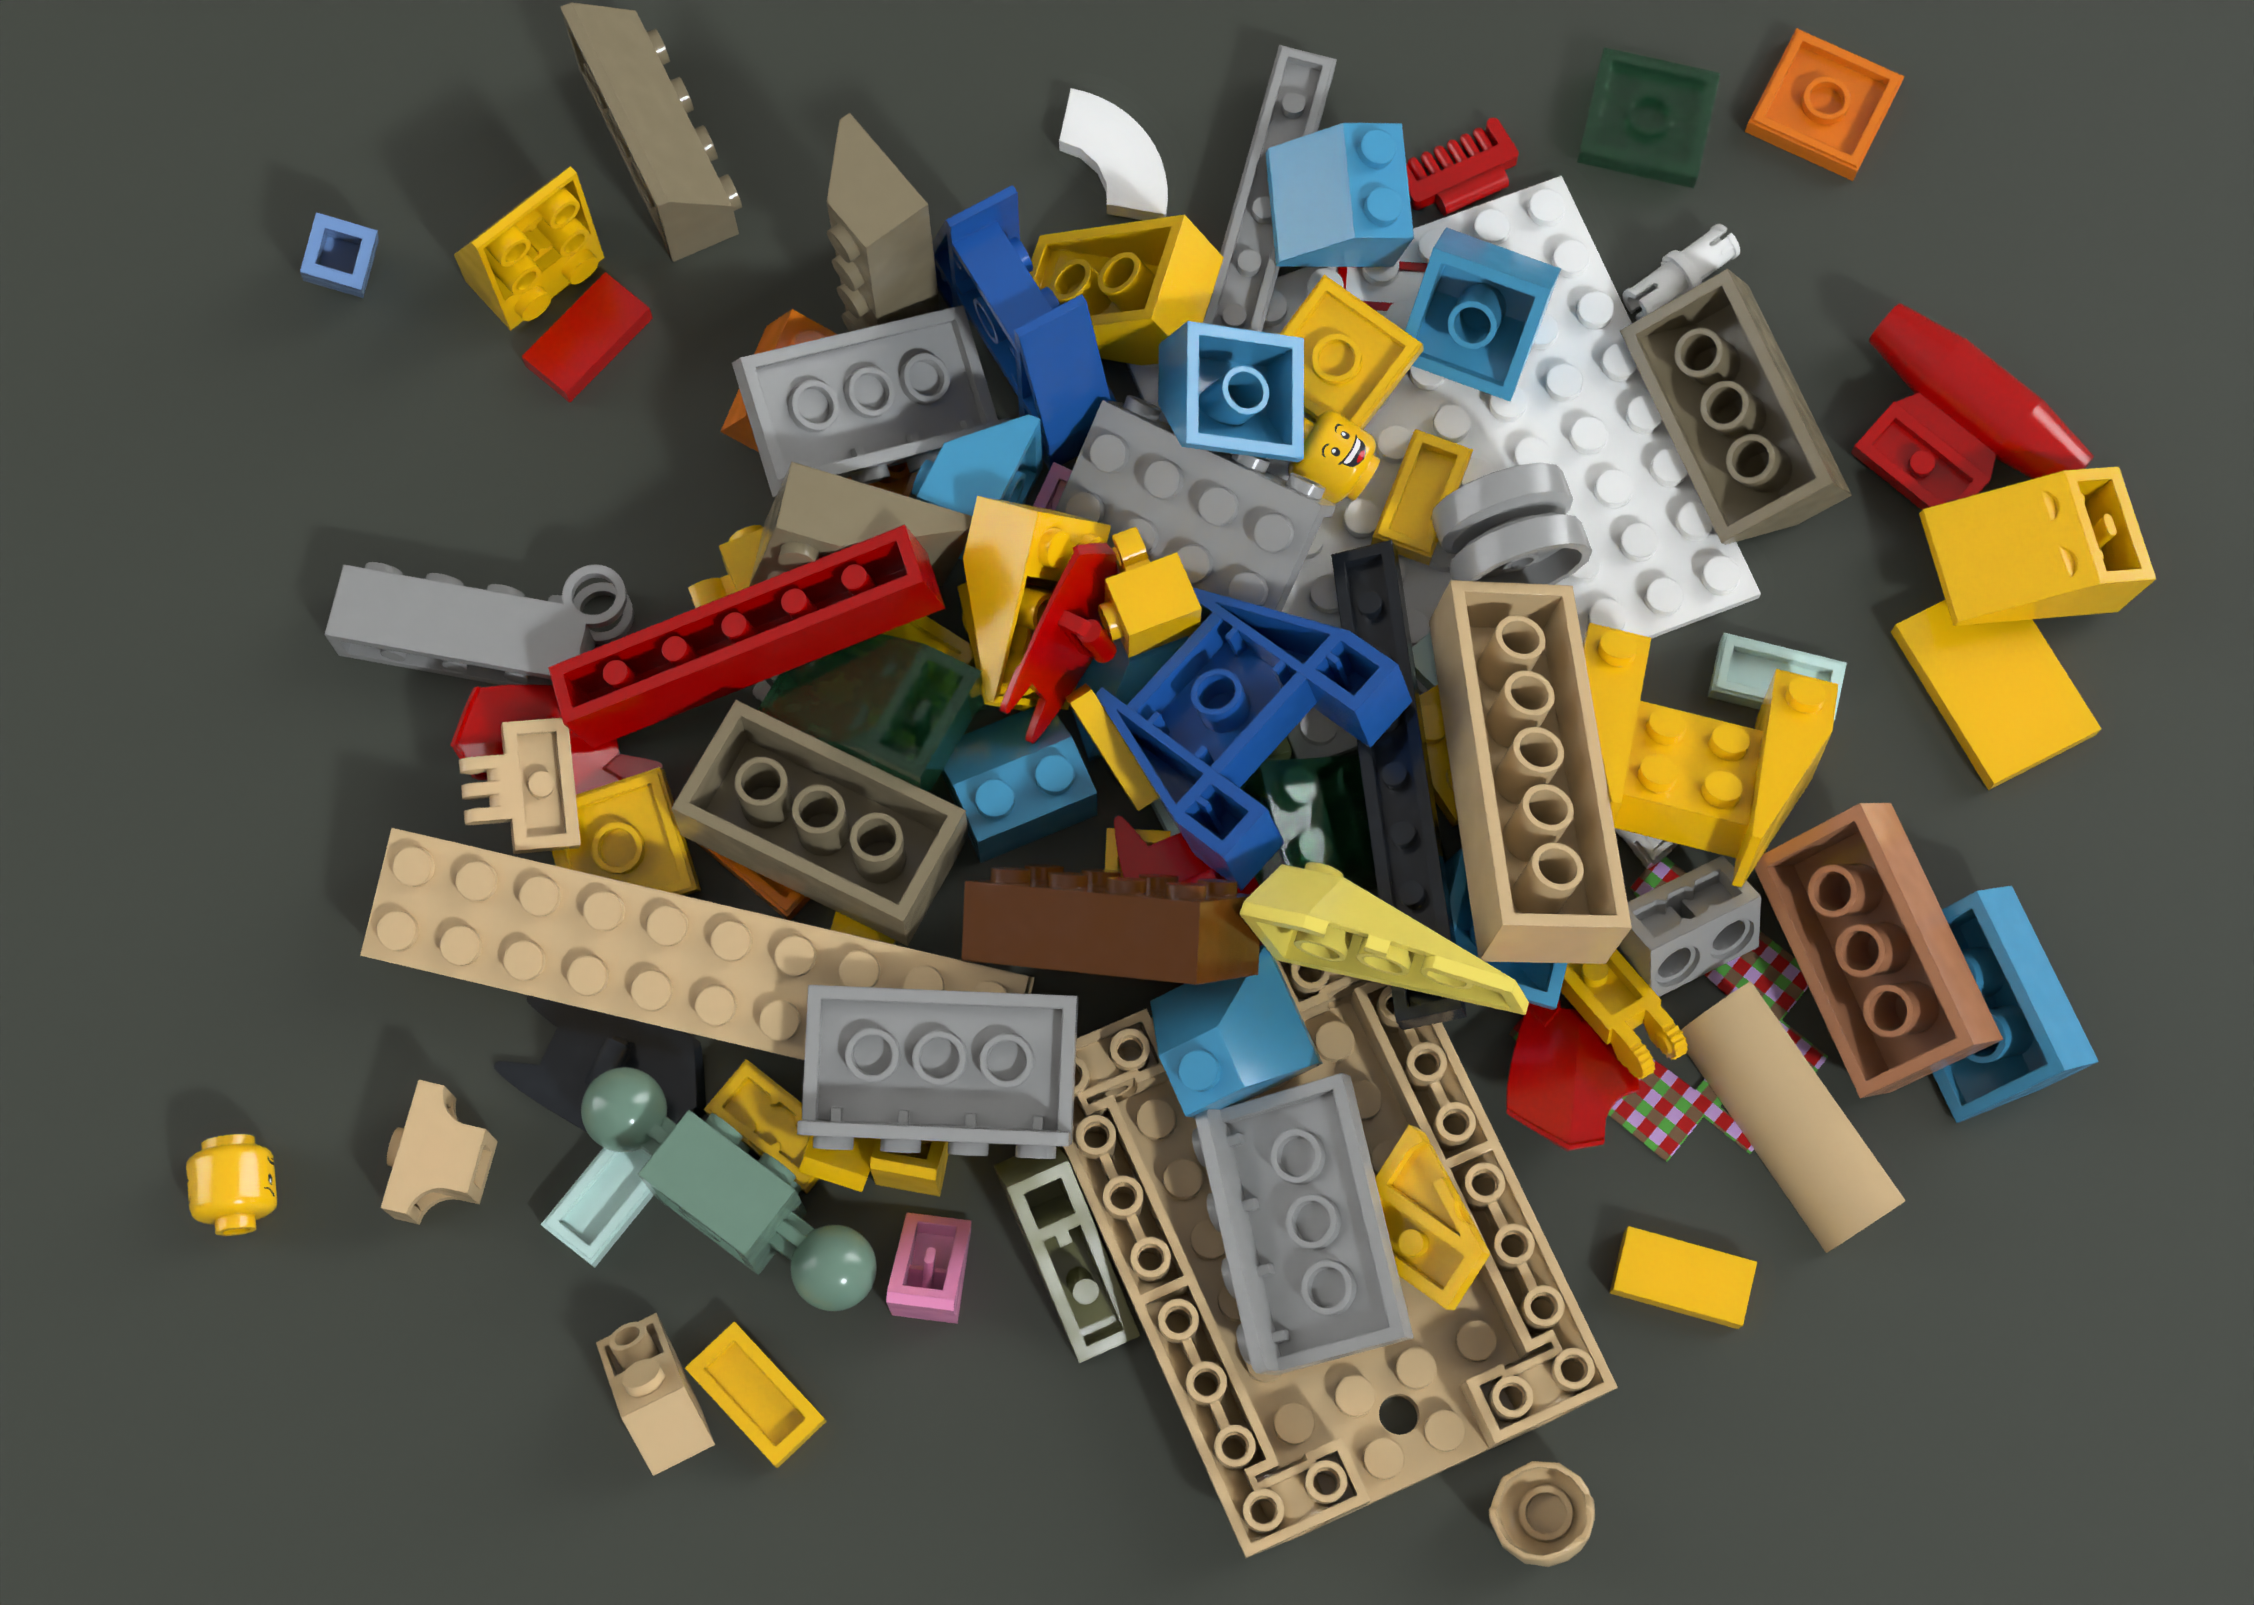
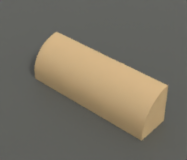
[1681,981,1906,1253]

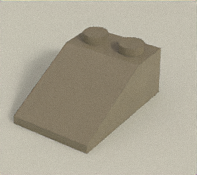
[749,462,972,586]

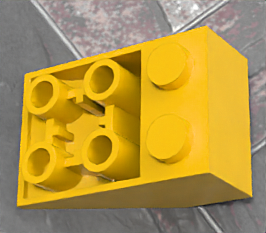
[454,166,605,331]
[1919,467,2156,626]
[963,496,1111,710]

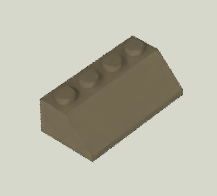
[560,2,742,262]
[827,113,940,332]
[1620,269,1852,545]

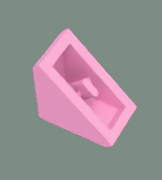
[886,1212,972,1324]

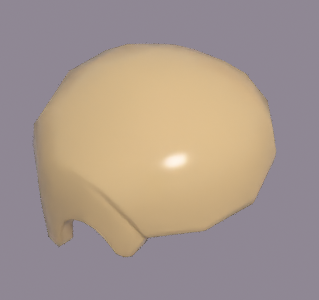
[1489,1461,1595,1567]

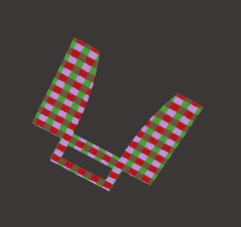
[1508,857,1828,1162]

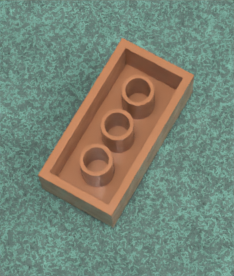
[1754,803,2003,1098]

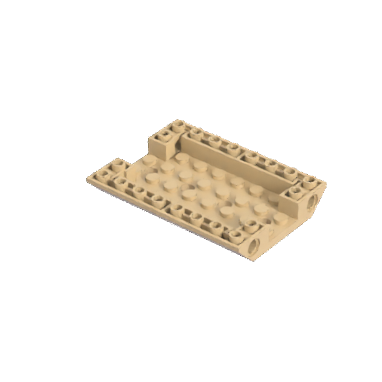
[1063,960,1618,1558]

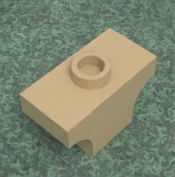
[381,1080,498,1225]

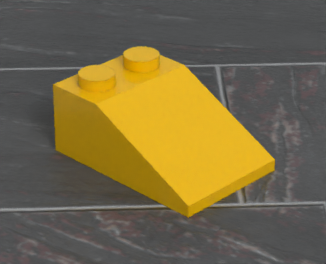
[1030,215,1224,366]

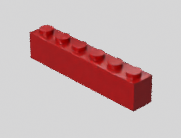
[548,525,945,748]

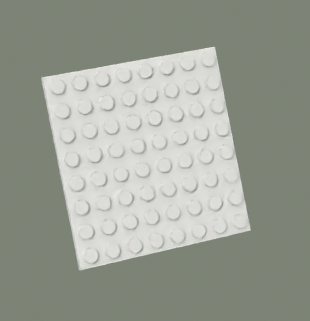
[1127,176,1761,770]

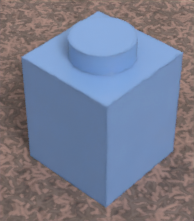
[300,212,379,298]

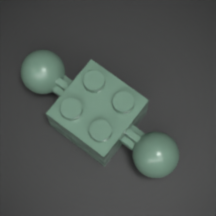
[581,1067,877,1311]

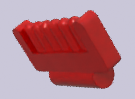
[1406,117,1519,216]

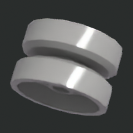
[1431,463,1592,585]

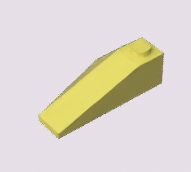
[1240,862,1529,1015]

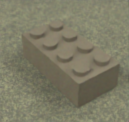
[671,700,968,946]

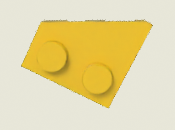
[1375,1125,1490,1311]

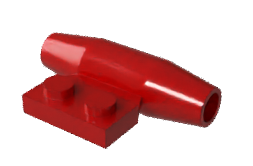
[1851,303,2095,510]

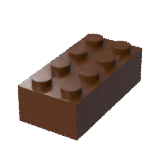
[962,864,1260,985]

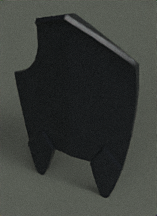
[494,995,706,1132]

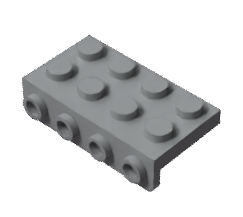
[732,305,1011,497]
[1055,395,1336,612]
[797,985,1078,1159]
[1192,1073,1414,1375]

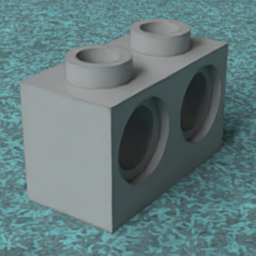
[1617,855,1761,997]

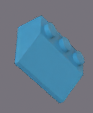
[1933,886,2099,1123]

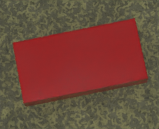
[522,272,653,403]

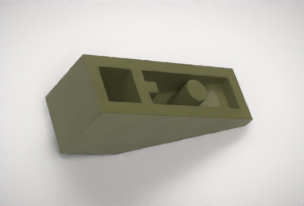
[993,1146,1140,1363]

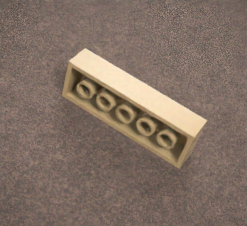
[1429,580,1632,964]

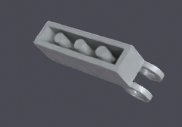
[324,562,634,685]

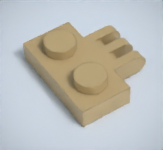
[459,718,581,854]

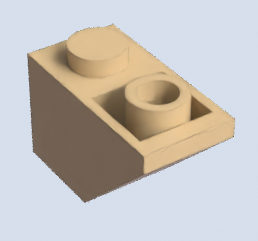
[596,1313,715,1476]

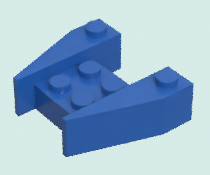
[932,185,1116,470]
[1096,588,1412,891]

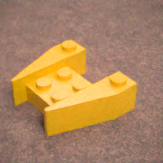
[1583,622,1839,887]

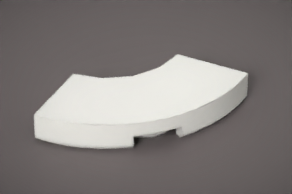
[1059,88,1168,220]

